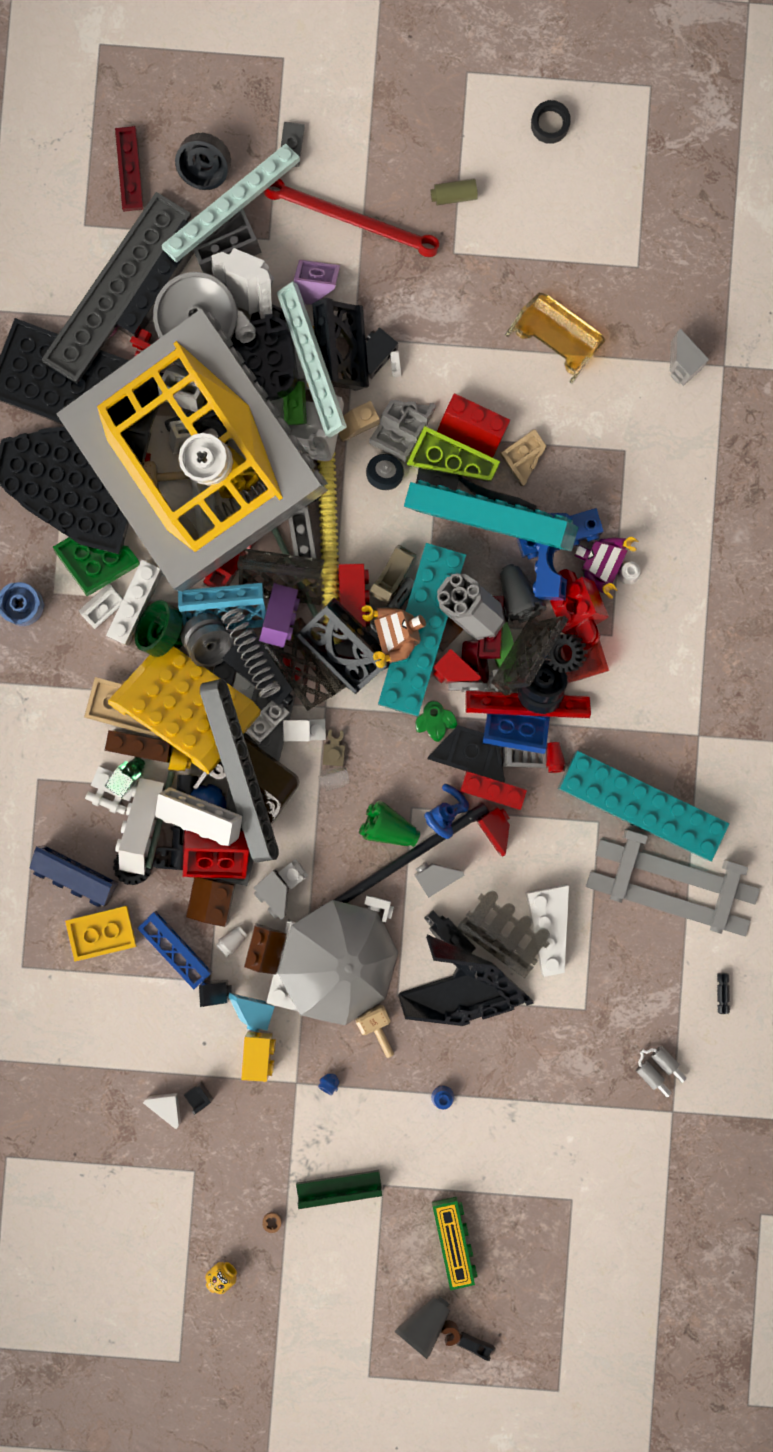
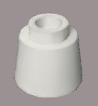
[617,561,640,584]

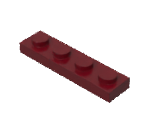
[115,126,144,212]

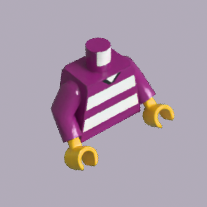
[574,537,639,599]

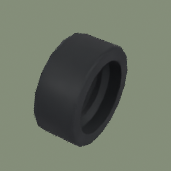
[531,100,571,144]

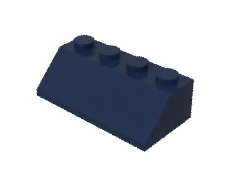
[29,845,119,907]

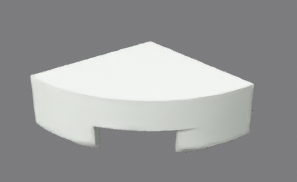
[390,351,401,377]

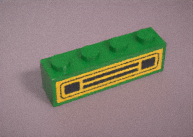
[432,1197,478,1290]

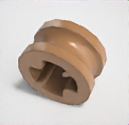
[262,1212,281,1233]

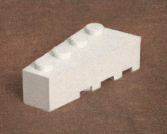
[115,778,164,875]
[526,884,569,977]

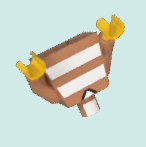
[362,605,426,668]

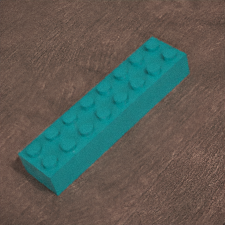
[404,480,579,552]
[378,543,466,717]
[557,751,730,862]

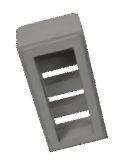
[502,747,547,768]

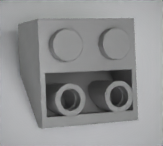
[253,869,289,920]

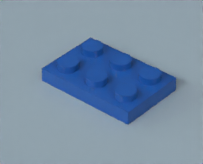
[483,714,550,754]

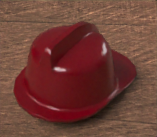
[462,639,489,684]

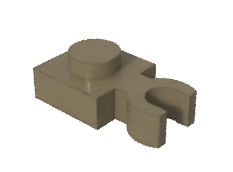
[322,730,345,767]

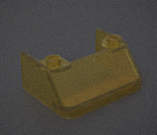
[505,293,605,384]

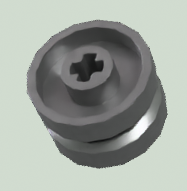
[180,613,234,667]

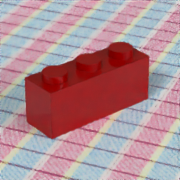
[460,771,527,810]

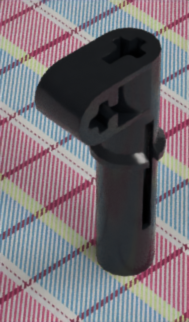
[152,774,198,870]

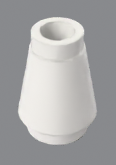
[235,311,256,343]
[216,927,247,957]

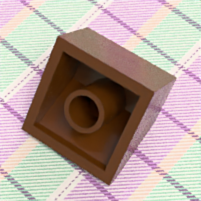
[186,877,236,927]
[244,923,287,975]

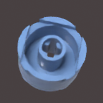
[0,582,45,626]

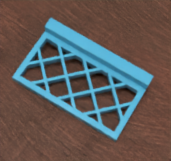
[178,583,266,630]

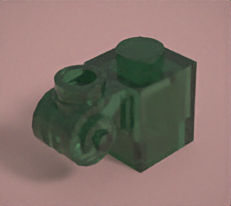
[105,757,145,799]

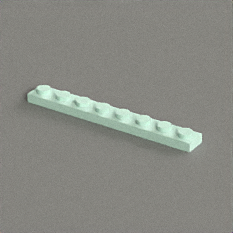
[162,144,300,263]
[277,281,347,438]

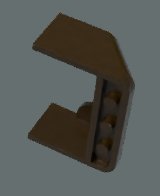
[193,737,299,825]

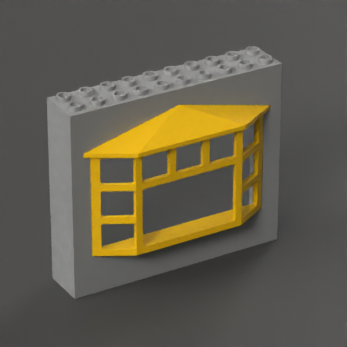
[56,309,328,592]

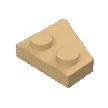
[500,429,546,486]

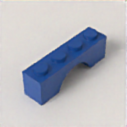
[533,513,573,601]

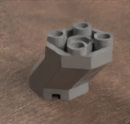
[437,573,505,640]

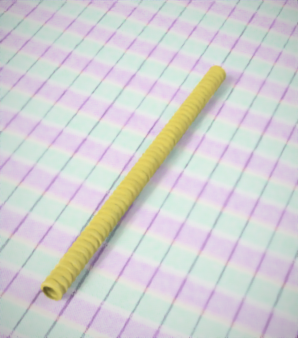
[317,452,342,644]

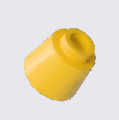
[168,747,192,771]

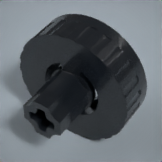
[175,132,232,190]

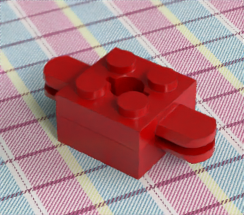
[550,569,609,645]

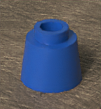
[431,1086,454,1110]

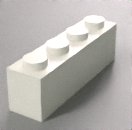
[106,560,163,646]
[155,787,243,846]

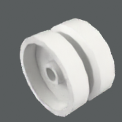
[179,433,233,486]

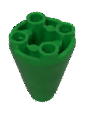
[359,800,420,847]

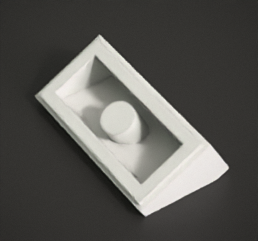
[79,584,123,629]

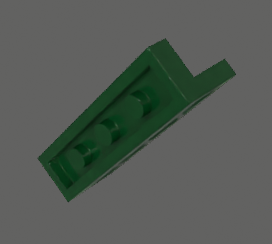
[296,1170,382,1209]

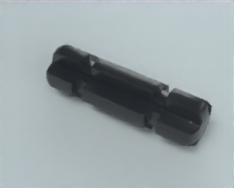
[717,973,730,1014]

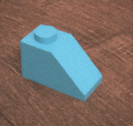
[228,993,275,1032]

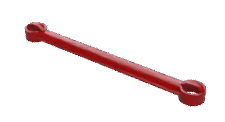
[264,179,439,257]

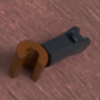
[441,1320,496,1361]

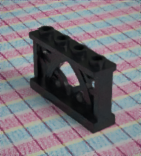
[312,298,369,391]
[296,598,389,694]

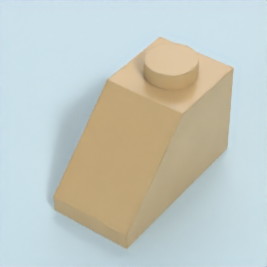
[338,401,380,442]

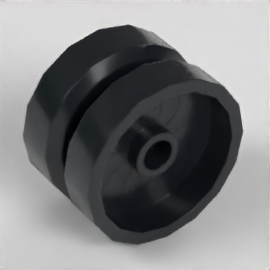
[518,660,568,714]

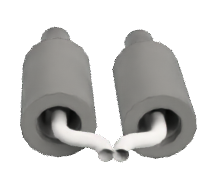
[636,1046,687,1097]

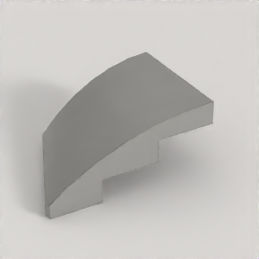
[369,400,436,462]

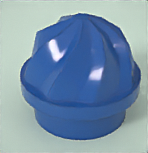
[318,1074,339,1096]

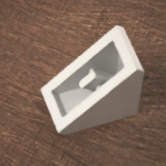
[143,1093,181,1129]

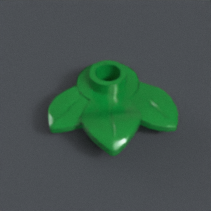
[415,701,457,742]

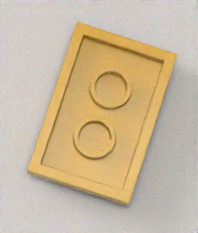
[65,906,137,962]

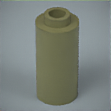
[430,178,478,206]

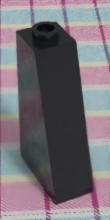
[222,627,296,709]

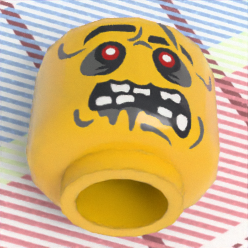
[205,1262,237,1294]

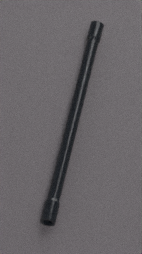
[314,802,489,911]

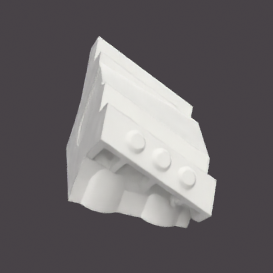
[211,248,274,319]

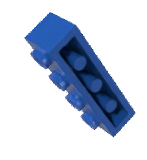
[516,508,604,560]

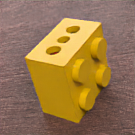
[241,1031,276,1082]

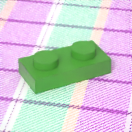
[283,381,307,426]

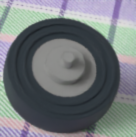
[366,454,404,490]

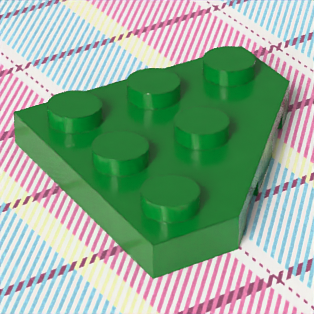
[53,537,140,597]

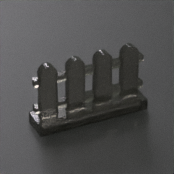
[457,891,550,978]

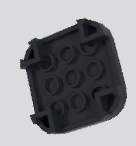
[230,314,298,401]

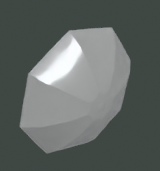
[278,900,398,1025]

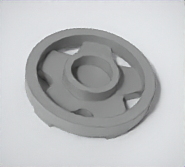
[448,682,487,692]

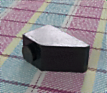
[366,327,399,379]
[199,980,232,1007]

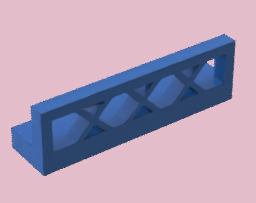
[137,911,212,990]

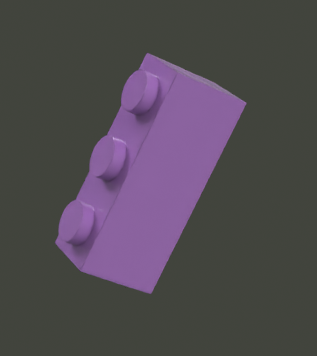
[259,583,300,648]

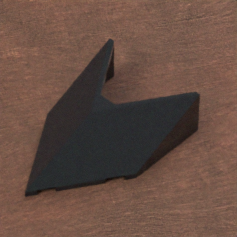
[398,934,534,1026]

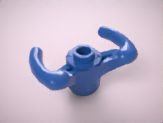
[424,784,469,839]

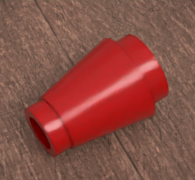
[546,742,566,773]

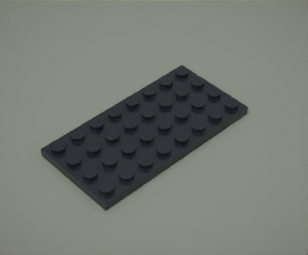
[0,318,164,432]

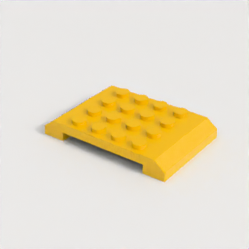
[108,646,261,774]

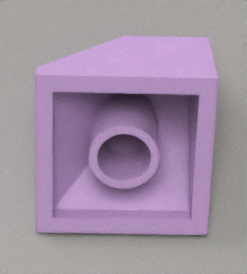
[294,260,340,305]

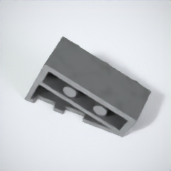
[193,209,262,275]

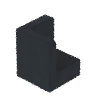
[184,1081,214,1115]

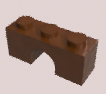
[104,730,173,763]

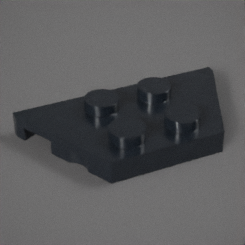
[427,725,505,783]

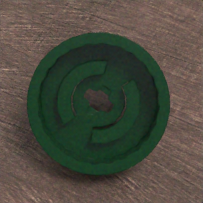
[135,600,183,657]

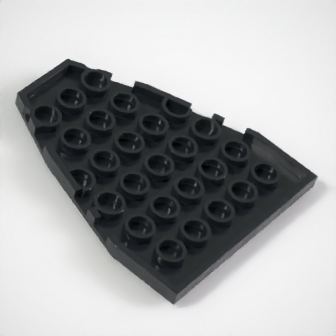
[0,423,151,555]

